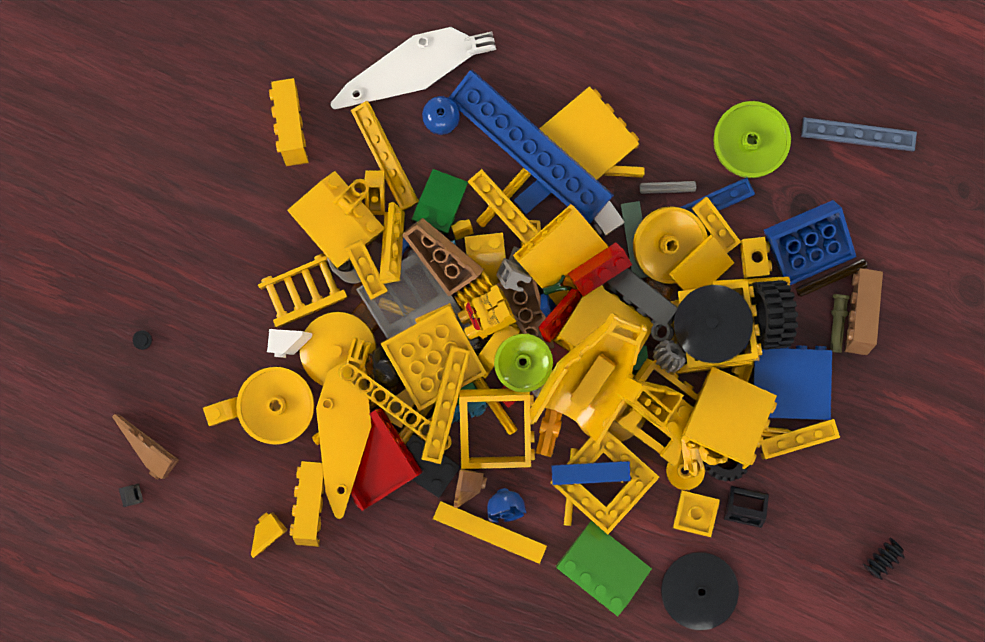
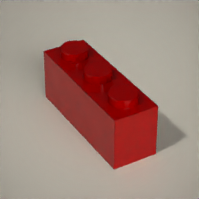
[568,242,632,297]

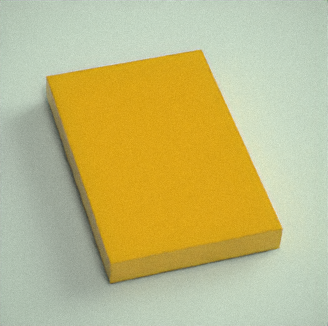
[669,235,734,291]

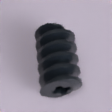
[862,537,905,580]

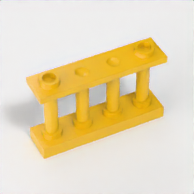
[258,253,348,328]

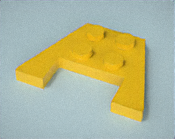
[616,385,694,466]

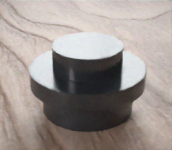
[132,330,152,350]

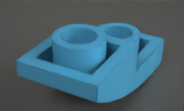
[452,402,487,424]

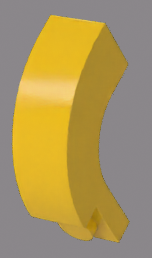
[478,322,521,378]

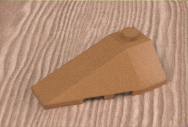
[497,277,555,349]
[454,469,487,508]

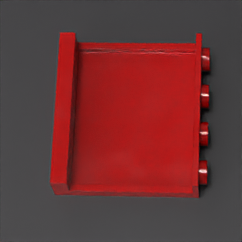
[351,407,423,511]

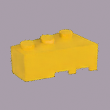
[617,377,684,428]

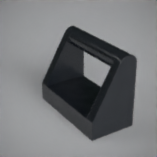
[724,485,769,528]

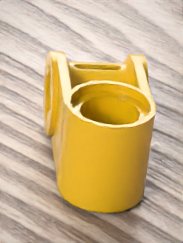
[333,179,369,216]

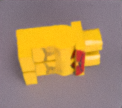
[458,284,517,339]

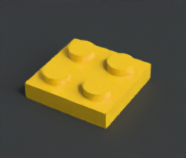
[673,490,720,537]

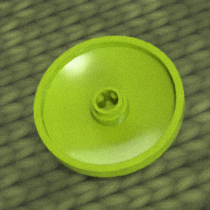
[713,101,791,178]

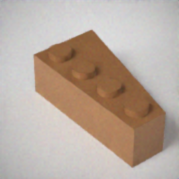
[402,218,484,296]
[844,268,883,355]

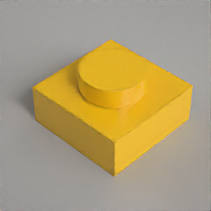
[451,219,474,240]

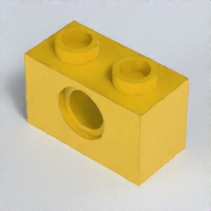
[740,237,772,279]

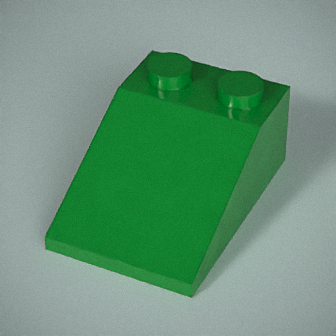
[412,169,468,235]

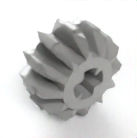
[653,340,686,373]

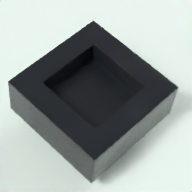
[119,483,144,507]

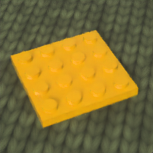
[381,305,487,411]

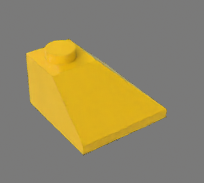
[251,512,288,558]

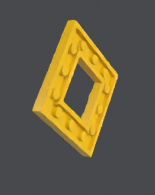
[550,431,659,535]

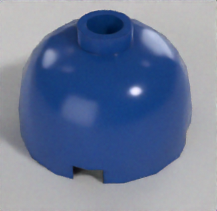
[422,96,460,135]
[487,488,527,522]

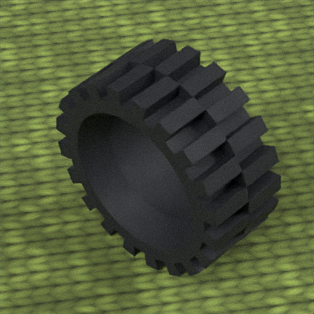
[750,280,798,350]

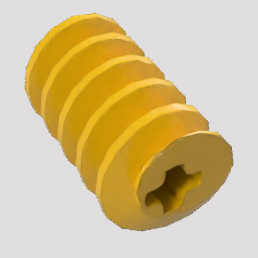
[454,271,495,309]

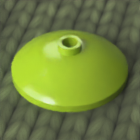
[494,334,553,392]

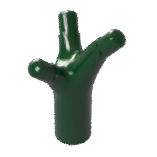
[543,275,572,295]

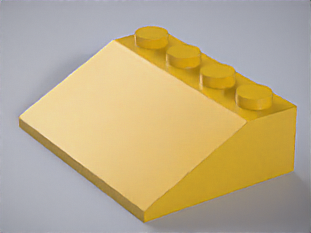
[288,171,385,269]

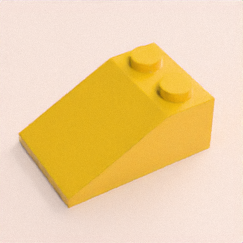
[465,233,506,293]

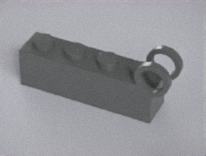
[607,268,678,342]

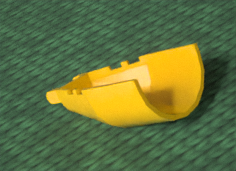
[529,313,647,444]

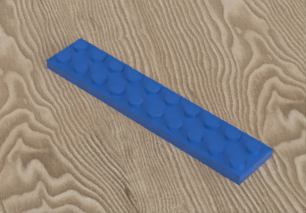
[449,70,614,224]

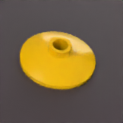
[666,452,705,490]

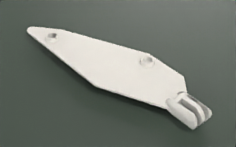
[331,27,496,109]

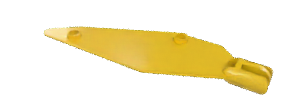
[316,337,372,519]

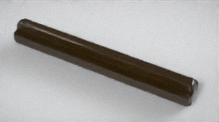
[796,258,868,297]

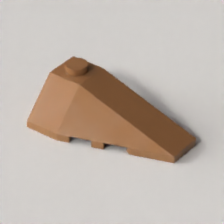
[112,414,179,480]

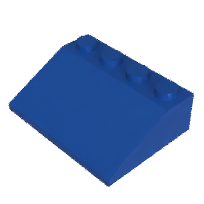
[763,200,856,285]

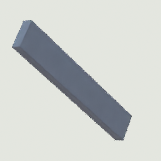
[801,117,917,152]

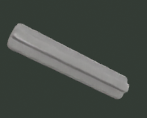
[640,181,696,194]

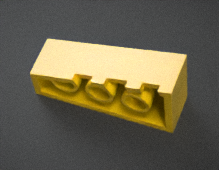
[269,78,309,166]
[290,461,325,547]

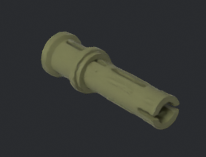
[830,294,850,353]

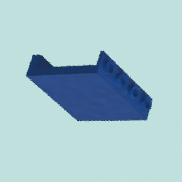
[753,345,832,420]

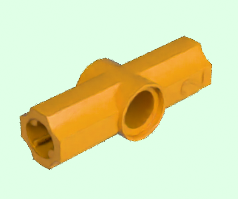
[535,408,562,457]

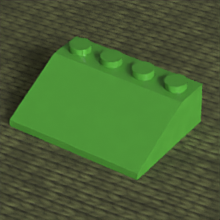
[556,521,652,616]

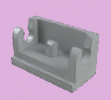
[496,258,532,291]

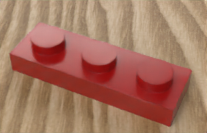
[538,288,581,343]

